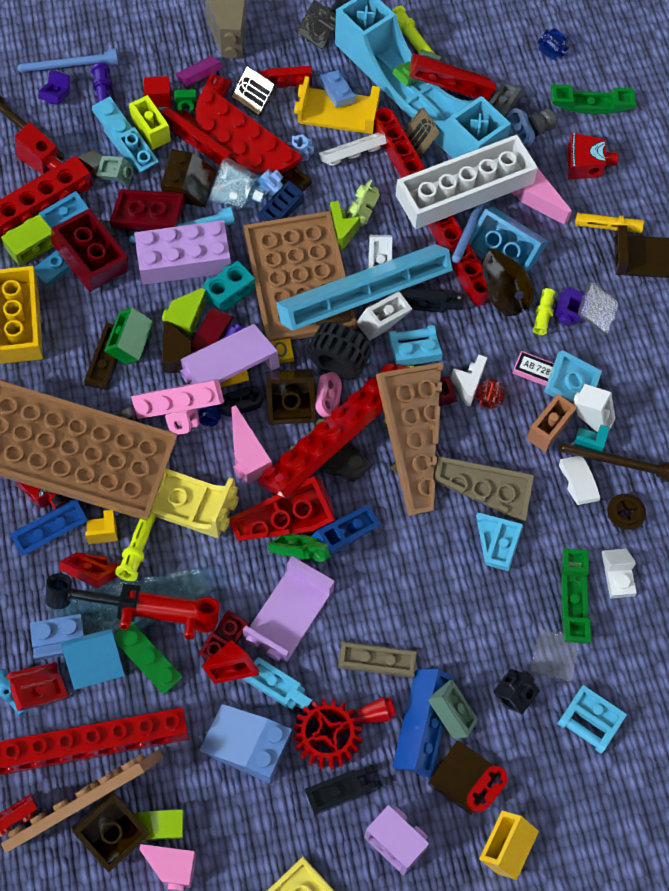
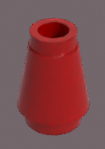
[357,696,397,724]

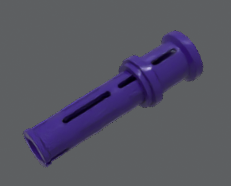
[91,63,112,125]

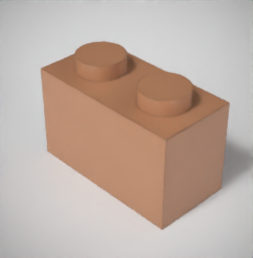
[527,394,577,453]

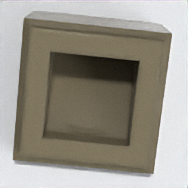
[78,150,102,177]

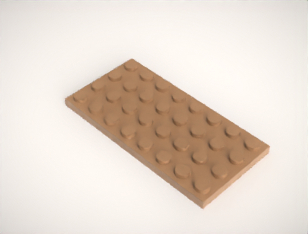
[0,380,177,521]

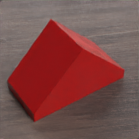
[202,640,260,684]

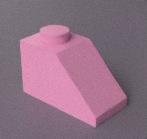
[139,844,196,891]

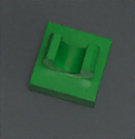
[174,89,197,114]

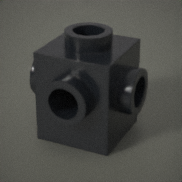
[493,669,540,714]

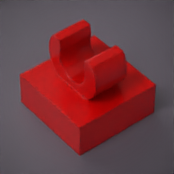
[203,72,232,98]

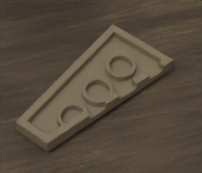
[434,456,534,523]

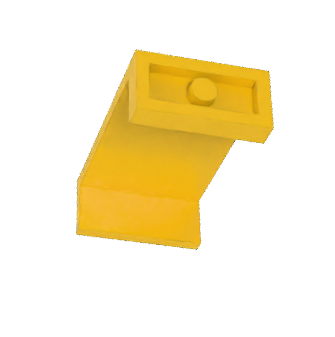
[294,76,380,134]

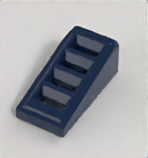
[258,181,304,222]

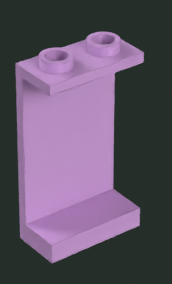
[180,324,280,384]
[243,556,335,663]

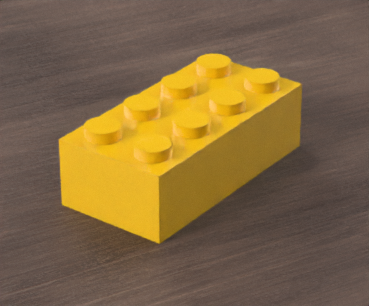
[0,266,43,364]

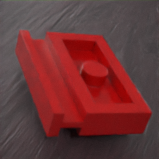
[6,662,68,712]
[0,794,37,837]

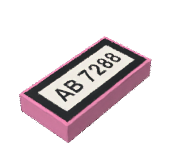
[512,351,554,386]

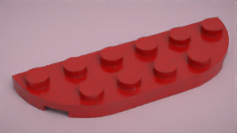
[196,85,303,175]

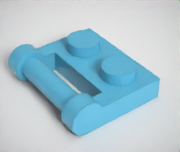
[388,325,442,366]
[557,685,627,754]

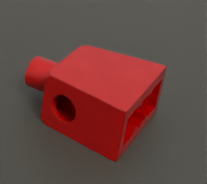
[14,122,63,174]

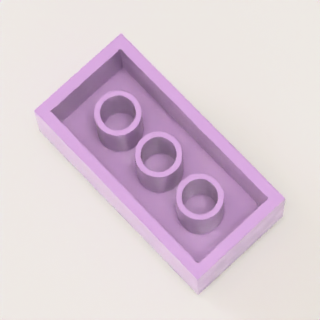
[134,220,231,285]

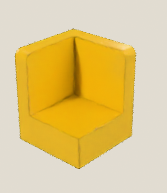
[85,510,118,545]

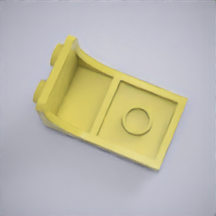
[151,469,239,539]

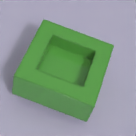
[392,61,420,87]

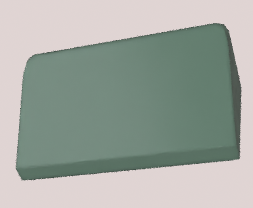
[428,680,478,739]

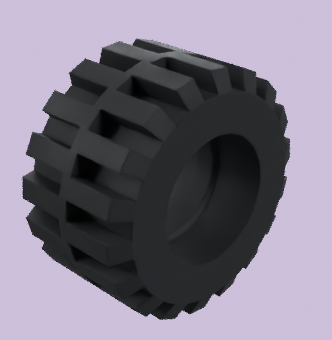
[307,322,372,380]

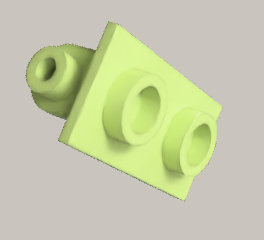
[347,179,380,227]

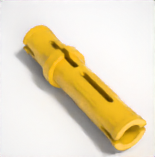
[575,212,644,234]

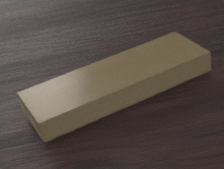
[338,641,417,678]

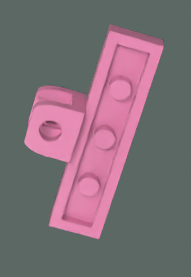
[131,379,224,435]

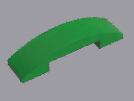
[551,84,636,114]
[561,548,591,644]

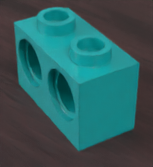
[202,260,256,312]

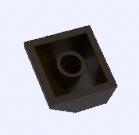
[161,149,216,208]
[266,369,316,425]
[72,790,150,873]

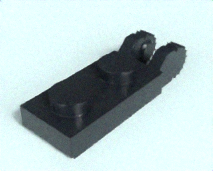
[305,765,382,816]

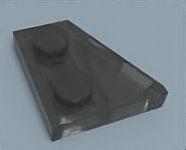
[320,442,372,483]

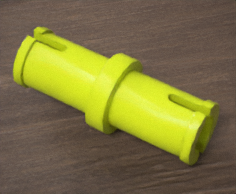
[532,288,557,335]

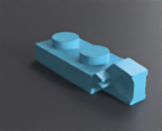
[244,657,313,710]

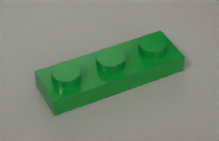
[114,621,183,695]

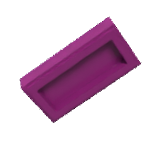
[176,56,222,87]

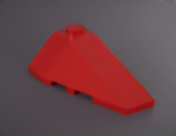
[229,476,335,541]

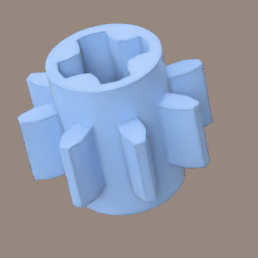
[287,134,314,161]
[257,169,283,196]

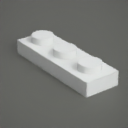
[319,133,387,165]

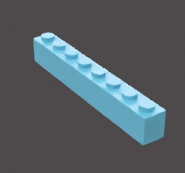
[276,244,453,331]

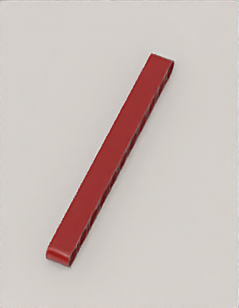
[374,108,490,306]

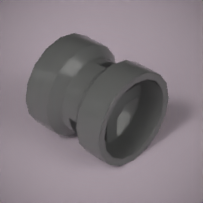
[528,108,557,137]

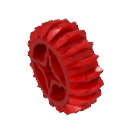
[292,698,363,770]

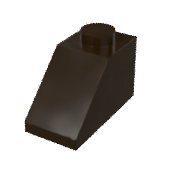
[162,321,197,373]

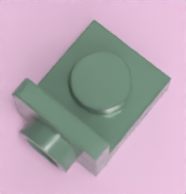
[96,156,135,186]

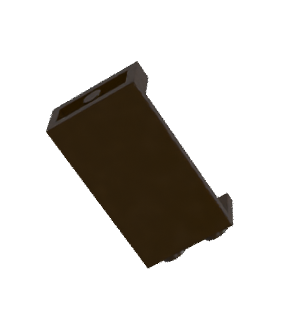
[614,225,669,278]

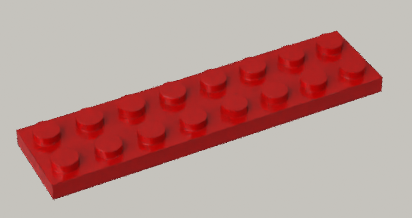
[256,363,410,498]

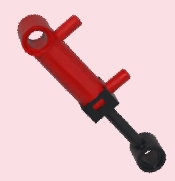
[45,573,220,640]

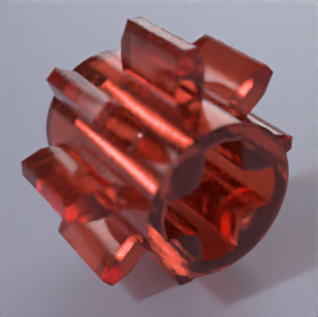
[475,380,506,409]

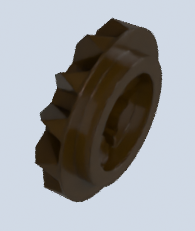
[607,493,646,531]

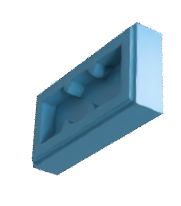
[34,250,71,288]

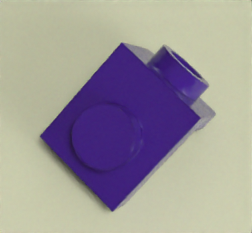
[38,70,70,105]

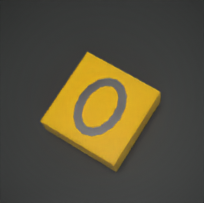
[270,339,294,364]

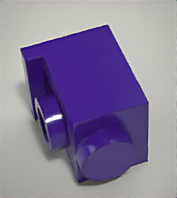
[554,287,589,326]

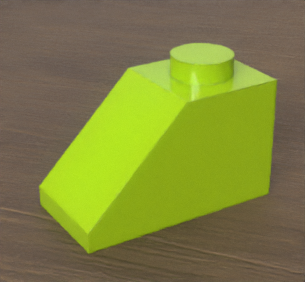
[162,288,207,339]

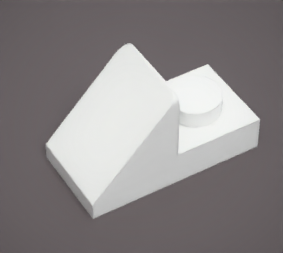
[368,235,392,269]
[451,355,487,407]
[601,548,637,599]

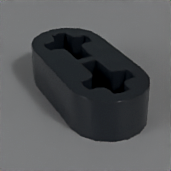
[219,386,263,417]

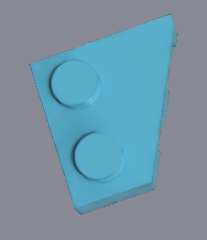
[476,512,523,571]

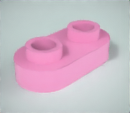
[315,372,342,418]

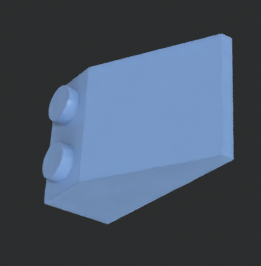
[199,704,292,784]

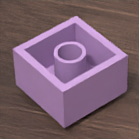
[364,805,429,876]

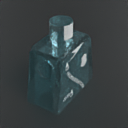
[209,158,266,208]

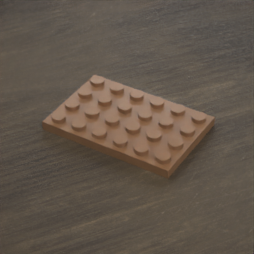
[243,211,357,342]

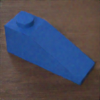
[311,504,381,563]

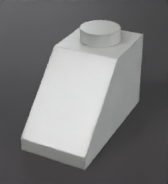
[357,291,412,341]
[574,384,615,432]

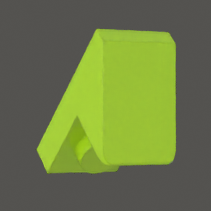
[330,200,360,251]

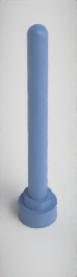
[17,48,119,73]
[452,200,492,263]

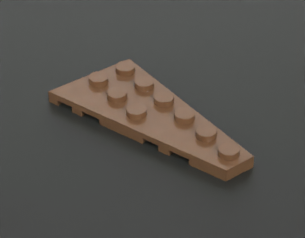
[376,362,443,516]
[1,749,164,853]

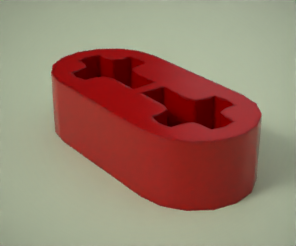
[467,766,508,813]

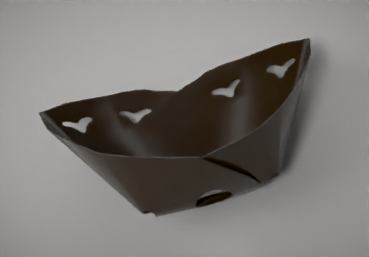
[483,249,534,317]

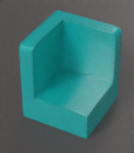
[573,425,610,452]

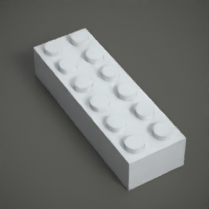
[396,135,538,230]

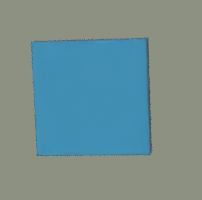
[61,629,125,690]

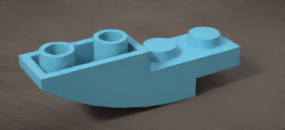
[92,96,159,174]

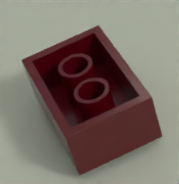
[51,208,129,292]

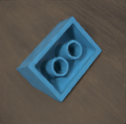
[468,207,549,273]

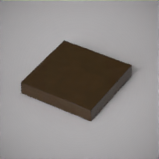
[428,740,498,815]

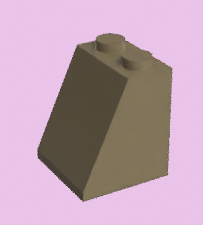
[204,0,247,58]

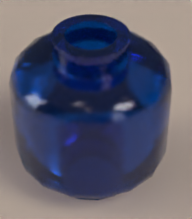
[537,28,569,60]

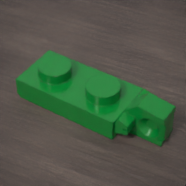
[267,534,331,562]

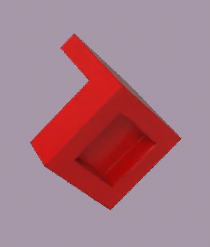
[144,76,172,107]

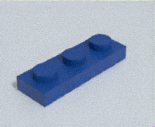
[10,499,88,556]

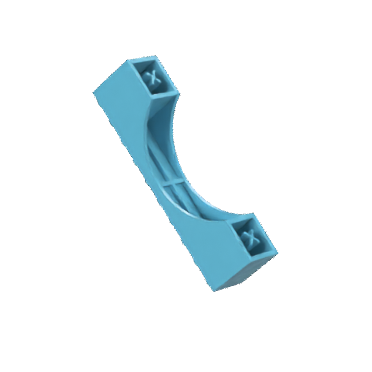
[335,0,511,159]

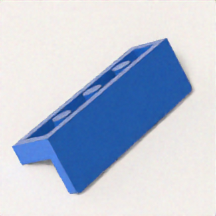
[392,669,455,778]

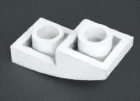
[559,456,600,505]

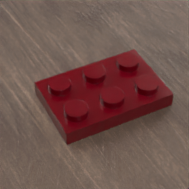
[109,189,185,230]

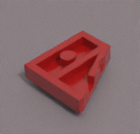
[59,552,123,588]

